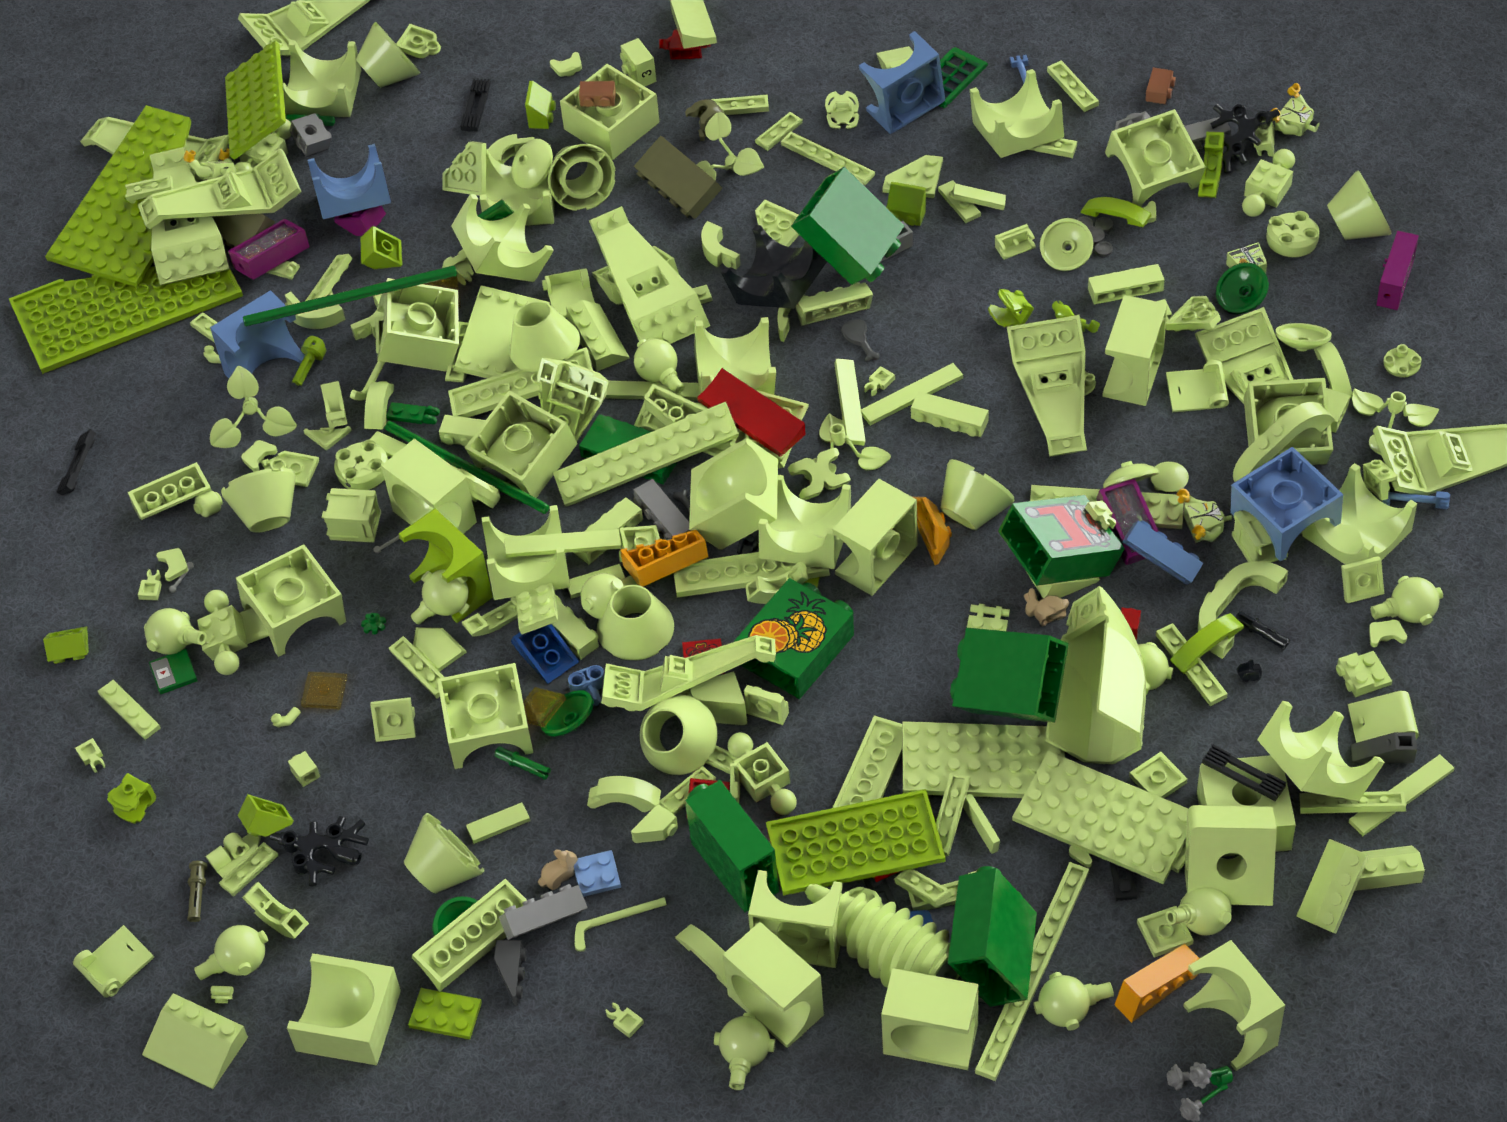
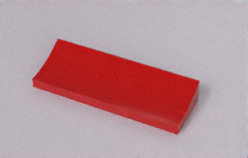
[697,368,806,457]

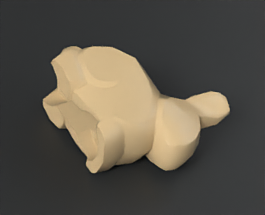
[1024,588,1069,627]
[538,850,578,890]

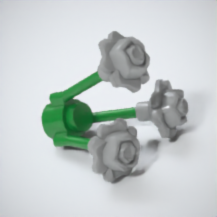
[1167,1062,1233,1122]

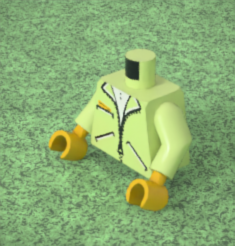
[1270,83,1319,136]
[183,148,236,180]
[1176,488,1232,543]

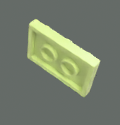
[516,583,558,634]

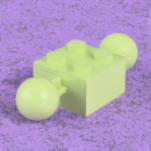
[234,119,291,172]
[1242,149,1295,217]
[197,590,248,675]
[728,732,797,815]

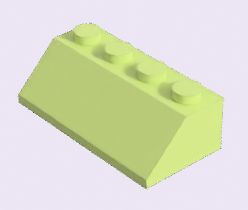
[795,282,873,326]
[566,300,630,372]
[128,462,211,520]
[1297,839,1369,934]
[1355,845,1425,891]

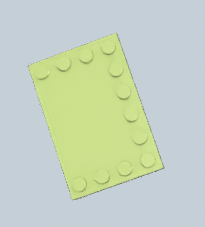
[454,285,550,378]

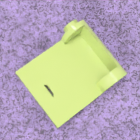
[542,268,595,318]
[1166,360,1229,412]
[1348,691,1419,743]
[73,925,154,997]

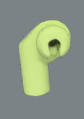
[203,345,221,364]
[271,707,301,727]

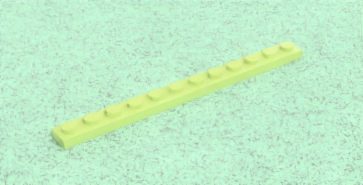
[975,862,1089,1081]

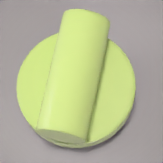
[211,986,234,1003]

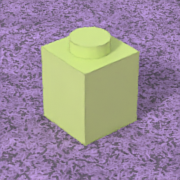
[288,751,320,787]

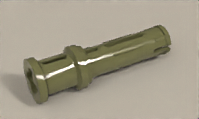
[187,861,208,922]

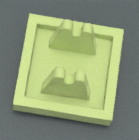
[442,249,474,285]

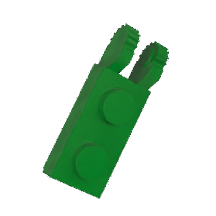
[386,402,440,425]

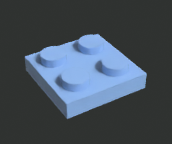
[574,850,621,897]

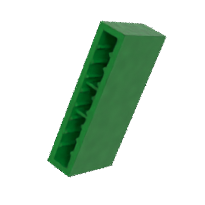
[579,414,677,485]

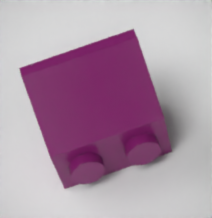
[334,205,386,236]

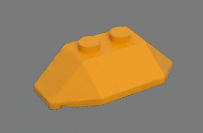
[913,497,952,565]

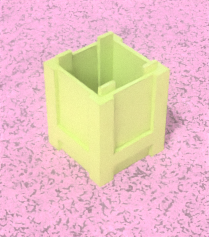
[322,488,381,542]
[1232,511,1288,563]

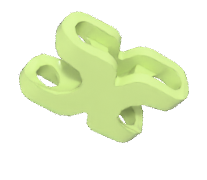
[787,448,851,501]

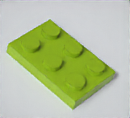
[408,988,482,1039]

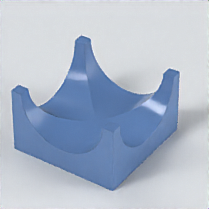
[859,31,945,134]
[307,144,391,219]
[210,290,305,378]
[1230,447,1343,561]

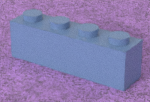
[1122,520,1203,585]

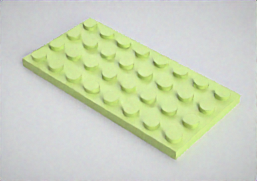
[902,721,1065,798]
[1012,751,1188,884]

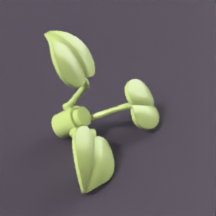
[696,112,764,180]
[210,366,297,448]
[1352,388,1439,455]
[804,413,891,480]

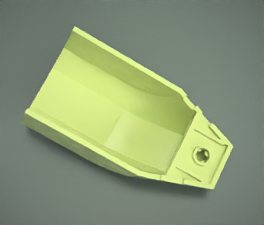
[1045,586,1146,764]

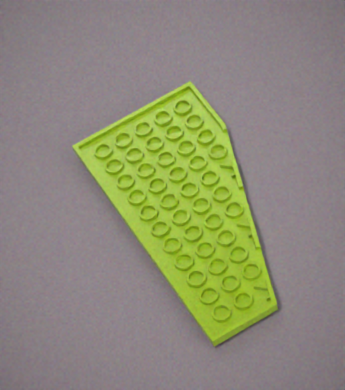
[45,105,191,287]
[9,266,243,374]

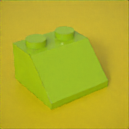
[525,81,556,129]
[886,182,926,226]
[360,226,402,269]
[43,626,89,664]
[238,794,294,837]

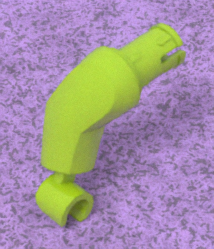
[1052,301,1100,333]

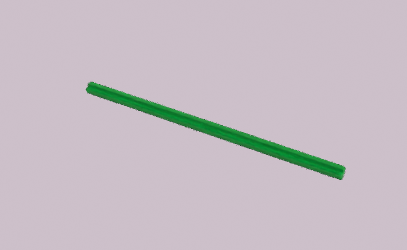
[243,266,457,327]
[384,421,550,514]

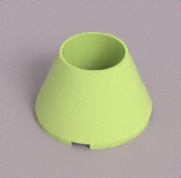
[356,22,420,88]
[548,144,616,211]
[1327,170,1392,240]
[510,301,580,372]
[940,459,1015,530]
[221,468,296,532]
[597,585,674,660]
[640,695,717,775]
[404,813,484,894]

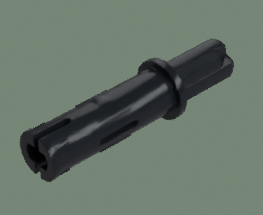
[1235,611,1290,650]

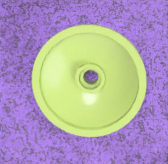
[512,139,553,189]
[1040,218,1094,271]
[1275,323,1332,351]
[1103,461,1159,488]

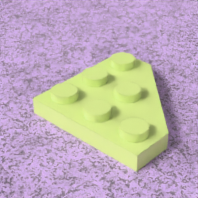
[442,141,486,196]
[883,155,943,198]
[755,200,799,247]
[1166,296,1221,331]

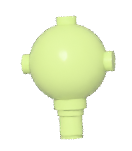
[634,339,685,394]
[411,569,469,625]
[580,573,637,619]
[1371,576,1443,625]
[144,608,207,655]
[1138,642,1174,695]
[1165,887,1232,936]
[194,925,268,980]
[1033,972,1114,1030]
[714,1012,775,1090]

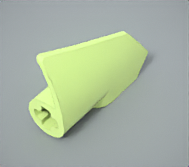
[205,833,261,879]

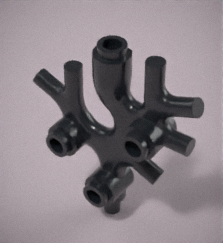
[1201,104,1280,173]
[270,816,369,887]

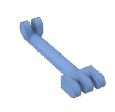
[1009,55,1028,84]
[1382,491,1450,509]

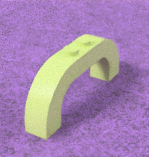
[1233,402,1335,482]
[1198,561,1288,659]

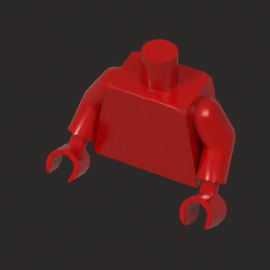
[659,29,711,60]

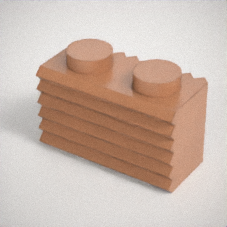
[1146,68,1176,104]
[579,81,616,107]

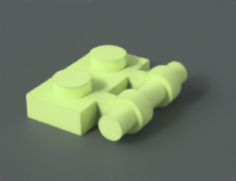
[967,604,1010,631]

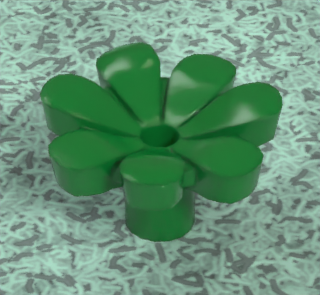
[361,613,386,634]

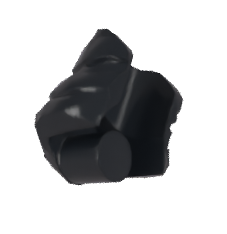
[737,535,759,555]
[1236,659,1262,682]

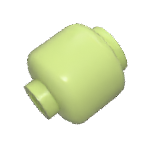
[193,490,223,517]

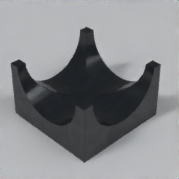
[721,225,827,309]

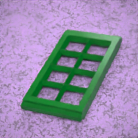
[938,47,988,108]

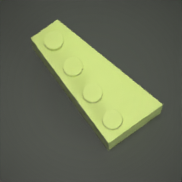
[644,384,707,453]

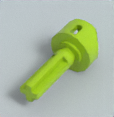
[292,336,326,386]

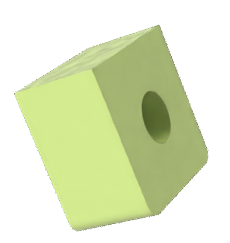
[1197,755,1296,856]
[1185,805,1277,906]

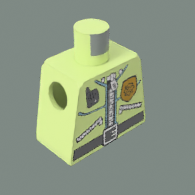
[1226,243,1267,273]

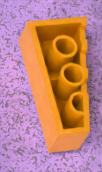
[620,530,708,587]
[1114,944,1200,1023]

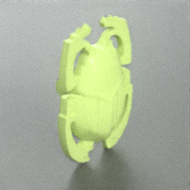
[825,91,859,129]

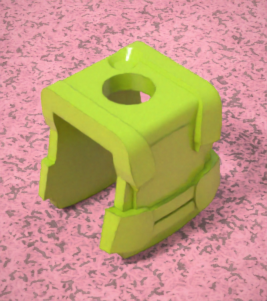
[988,289,1034,327]
[107,773,156,824]

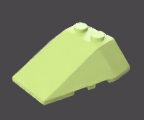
[537,358,609,442]

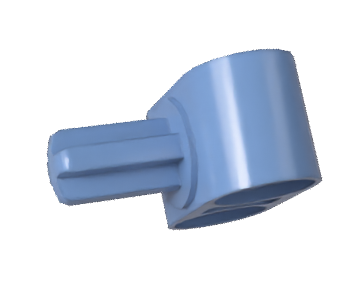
[568,665,604,706]

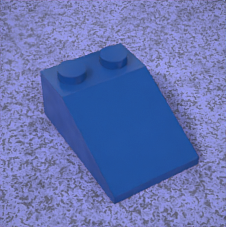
[511,624,579,684]

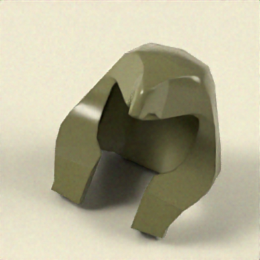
[685,99,725,141]

